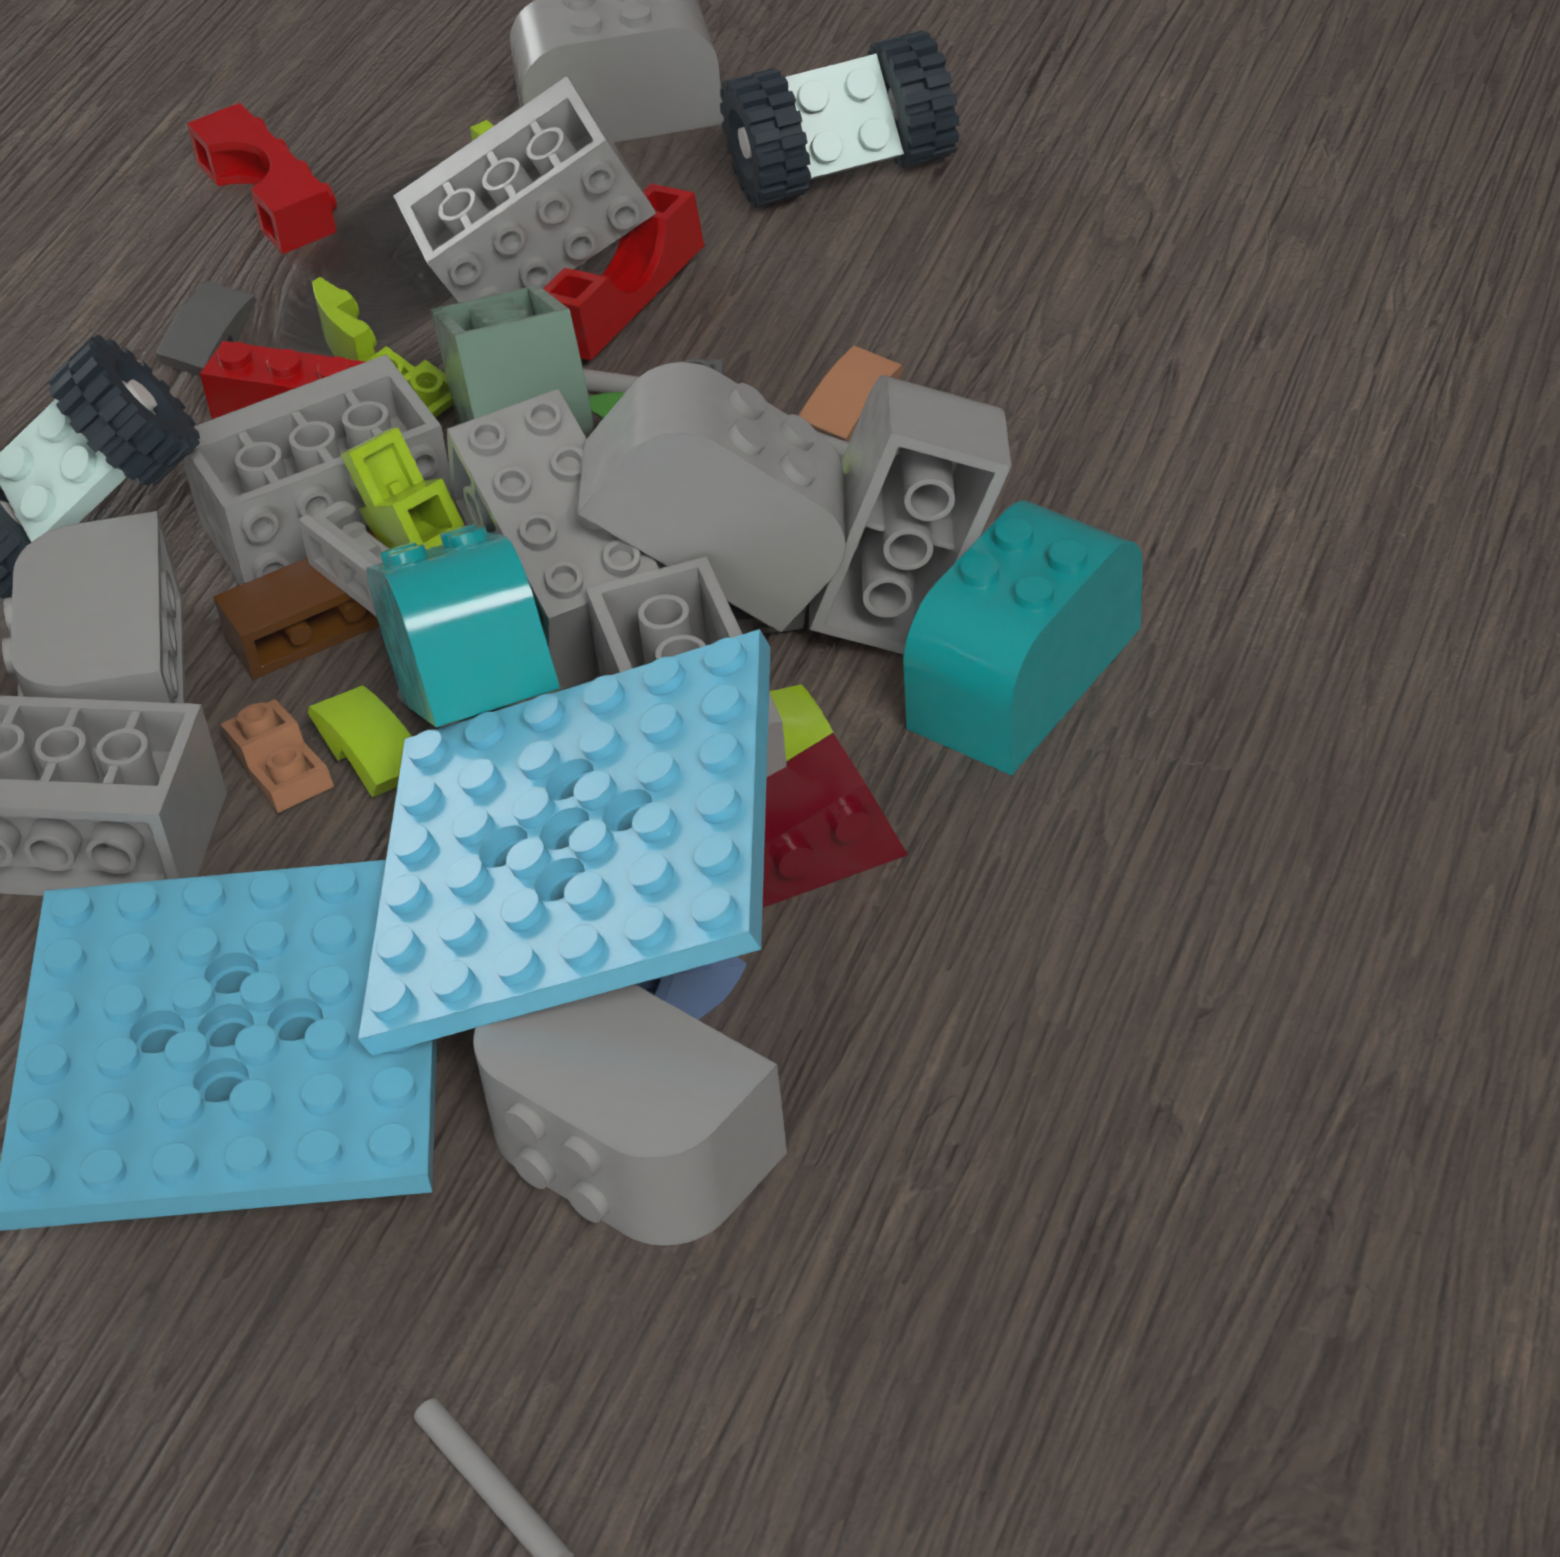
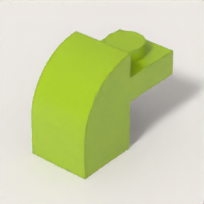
[340,427,465,549]

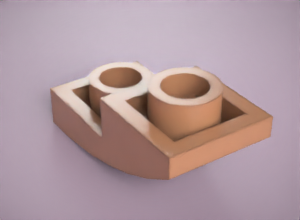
[799,345,903,442]
[220,699,334,813]

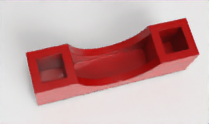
[187,103,337,254]
[543,183,704,361]

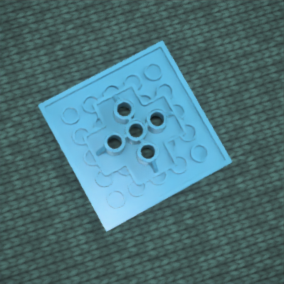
[358,629,771,1056]
[0,860,437,1231]

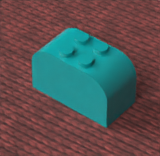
[903,500,1143,776]
[366,524,560,727]

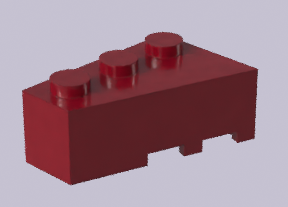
[762,733,908,908]

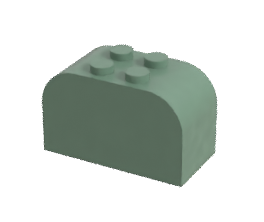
[431,285,594,439]

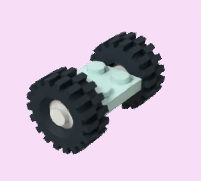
[720,30,960,207]
[0,335,200,599]

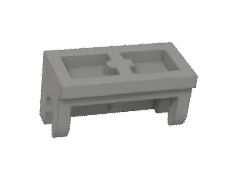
[298,501,389,617]

